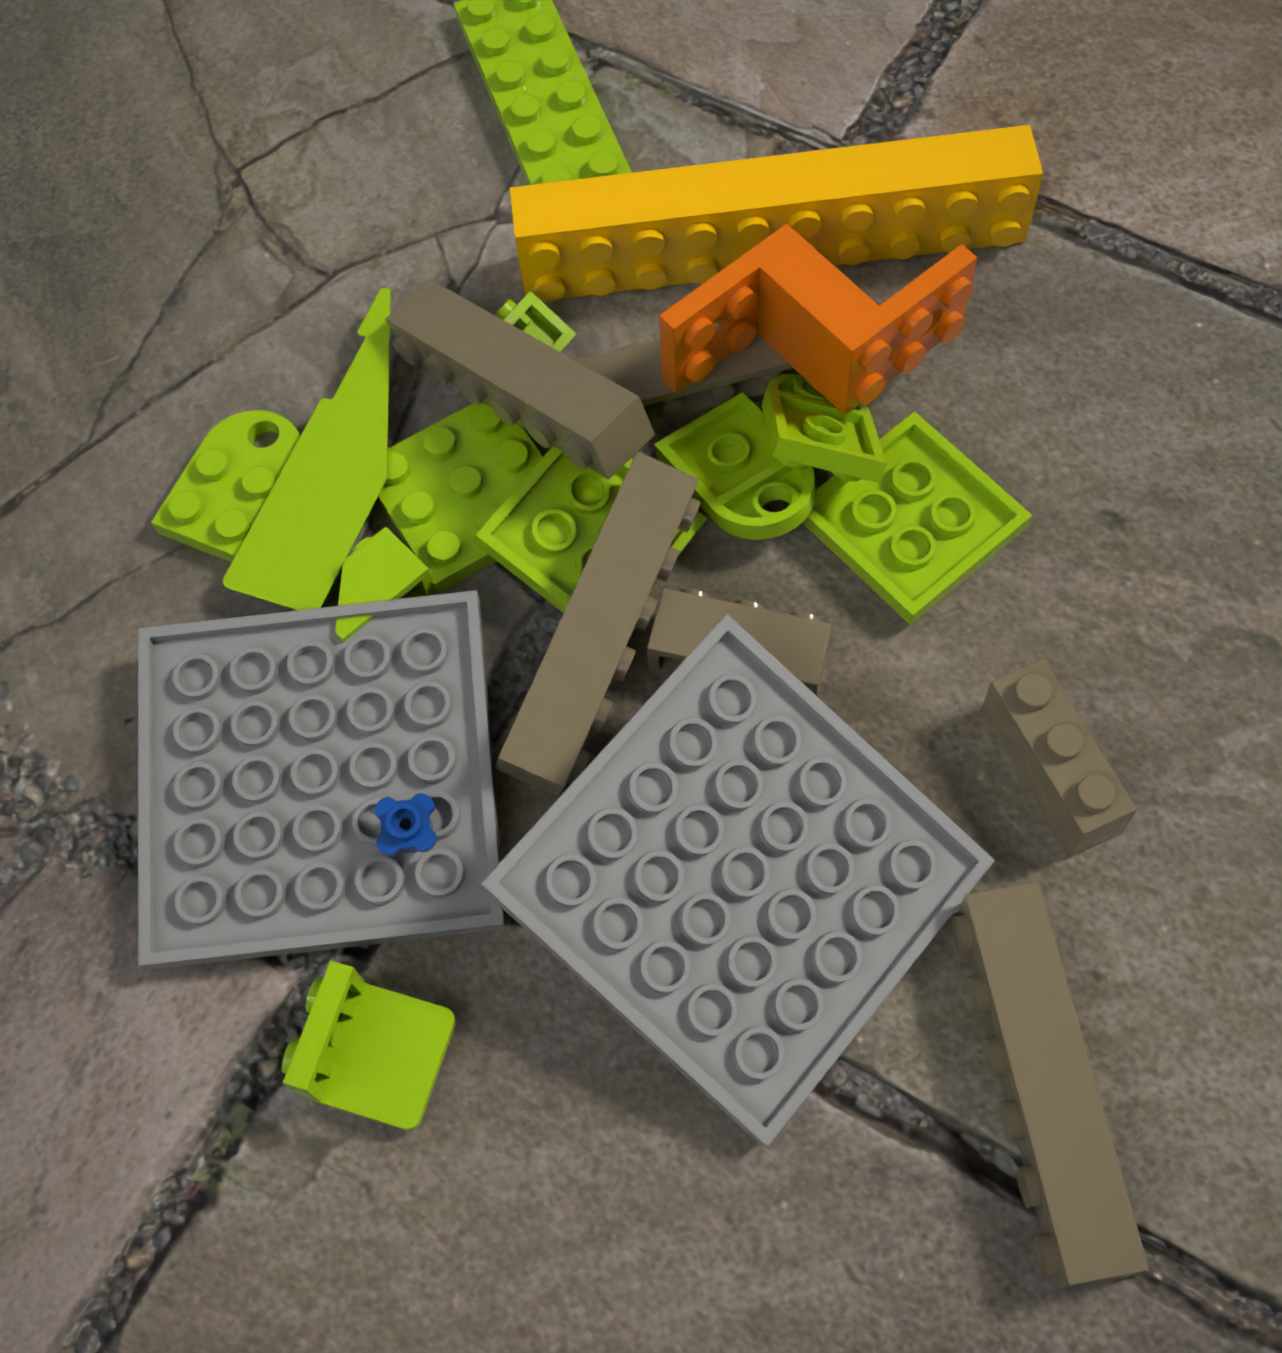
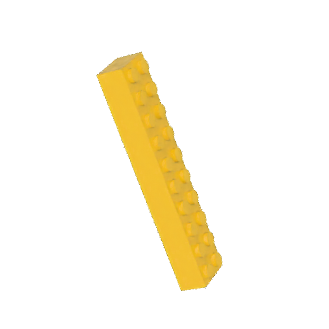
[510,125,1043,302]

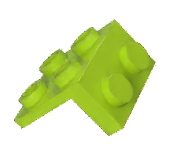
[282,960,456,1131]

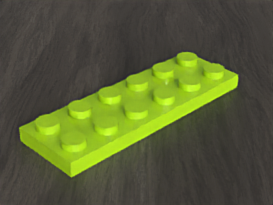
[453,0,632,185]

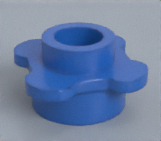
[374,793,437,856]

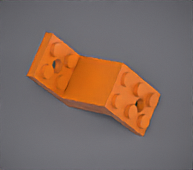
[659,223,978,415]

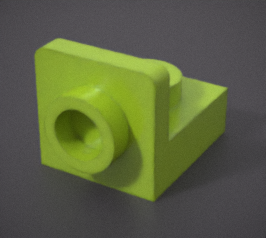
[495,291,576,352]

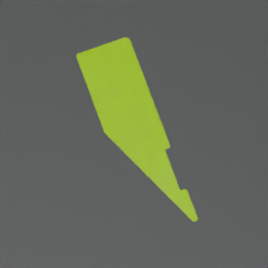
[223,288,391,610]

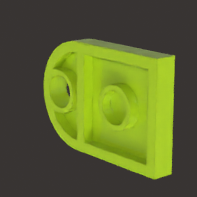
[762,374,887,483]
[654,392,816,540]
[151,410,300,563]

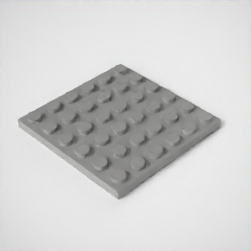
[138,590,506,970]
[479,614,995,1147]

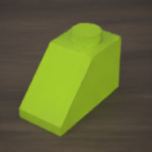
[335,526,435,643]

